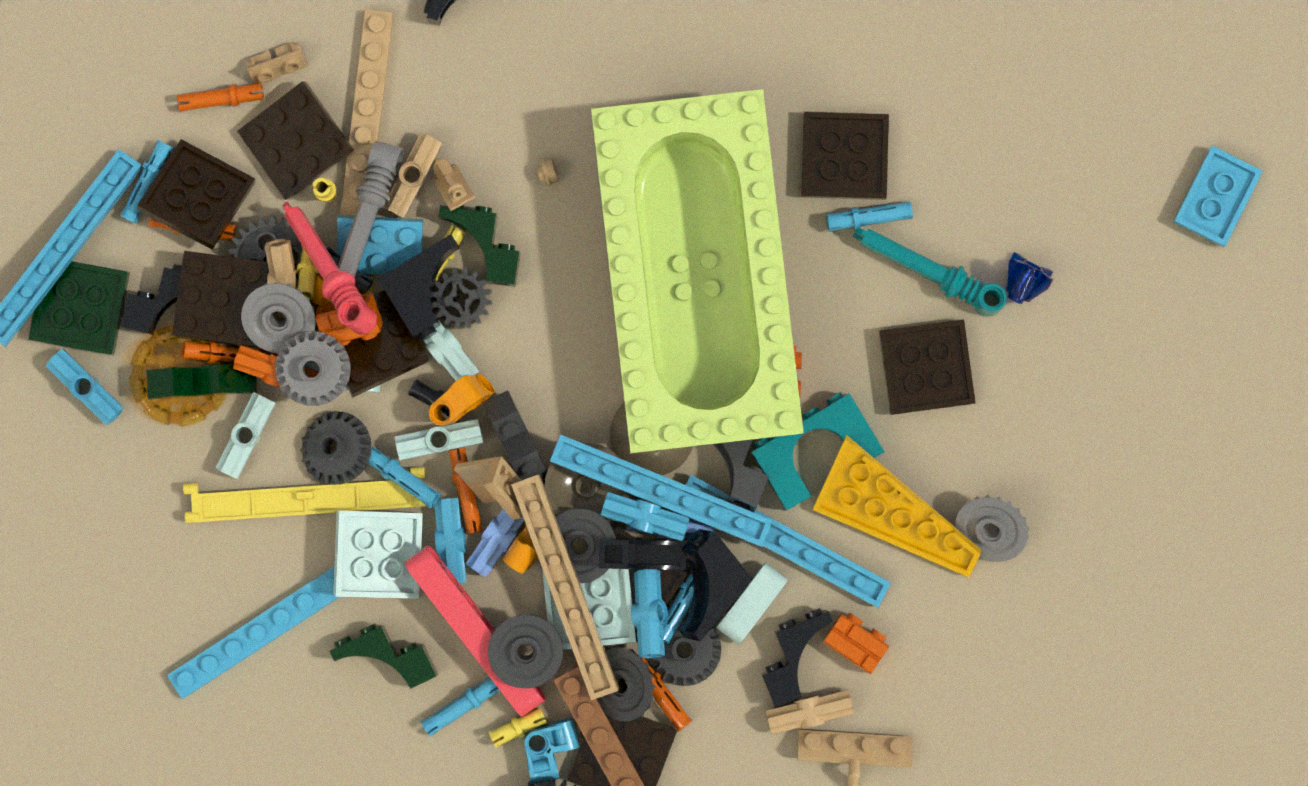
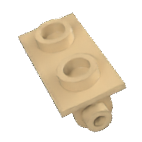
[246,41,308,84]
[431,158,476,211]

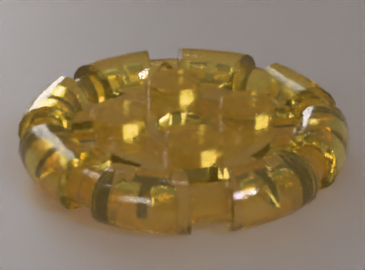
[129,325,230,427]

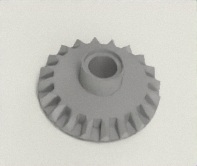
[241,282,316,354]
[275,331,351,406]
[955,495,1029,562]

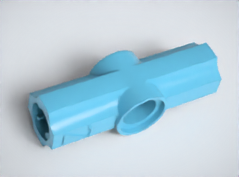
[46,349,124,425]
[600,492,690,541]
[434,498,467,583]
[631,569,668,659]

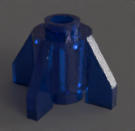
[1005,252,1053,304]

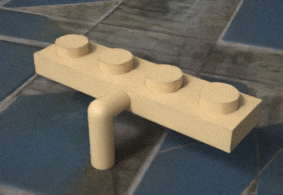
[797,730,912,786]

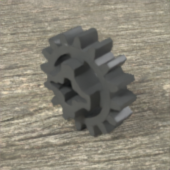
[433,268,493,329]

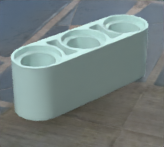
[716,562,788,645]

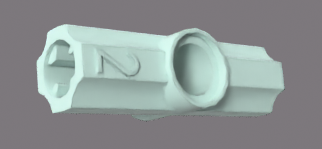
[424,320,480,381]
[216,392,276,479]
[395,419,484,461]

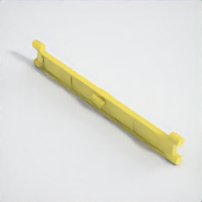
[183,467,427,523]

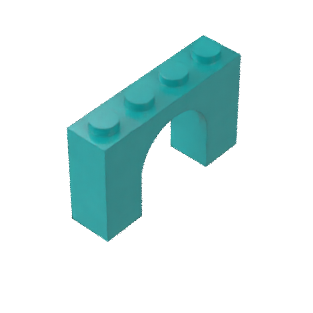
[751,392,885,511]

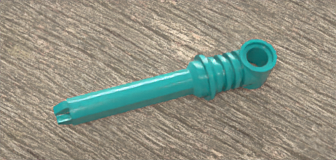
[853,228,1007,317]

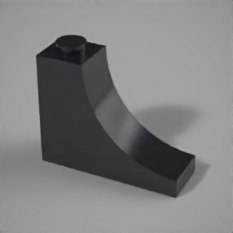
[378,234,460,340]
[678,529,753,641]

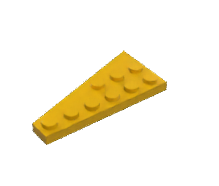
[813,435,981,577]

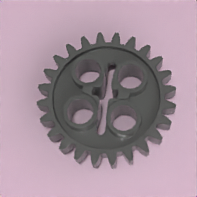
[228,216,302,269]

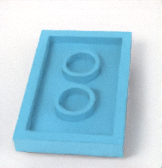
[1173,146,1263,247]
[337,215,424,275]

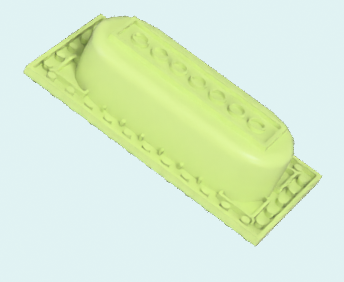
[591,89,804,454]

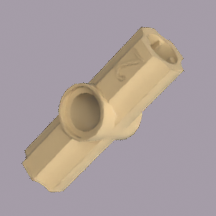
[383,132,443,218]
[265,239,299,319]
[765,689,854,734]

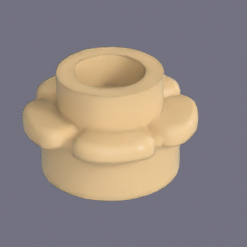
[537,159,559,186]

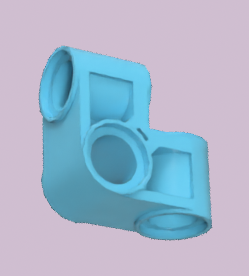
[524,718,580,785]

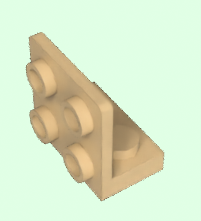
[454,456,523,520]

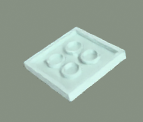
[333,510,423,599]
[542,569,636,650]

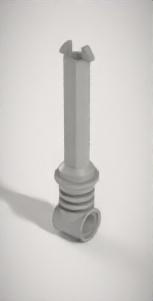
[337,141,404,278]

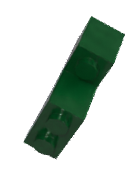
[439,205,521,287]
[146,365,257,399]
[330,624,438,689]

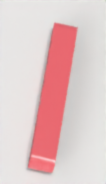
[405,545,546,717]

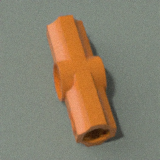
[233,345,320,387]

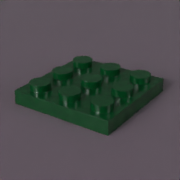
[28,261,130,355]

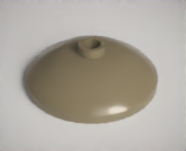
[610,402,693,475]
[544,443,629,523]

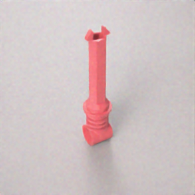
[283,202,377,335]

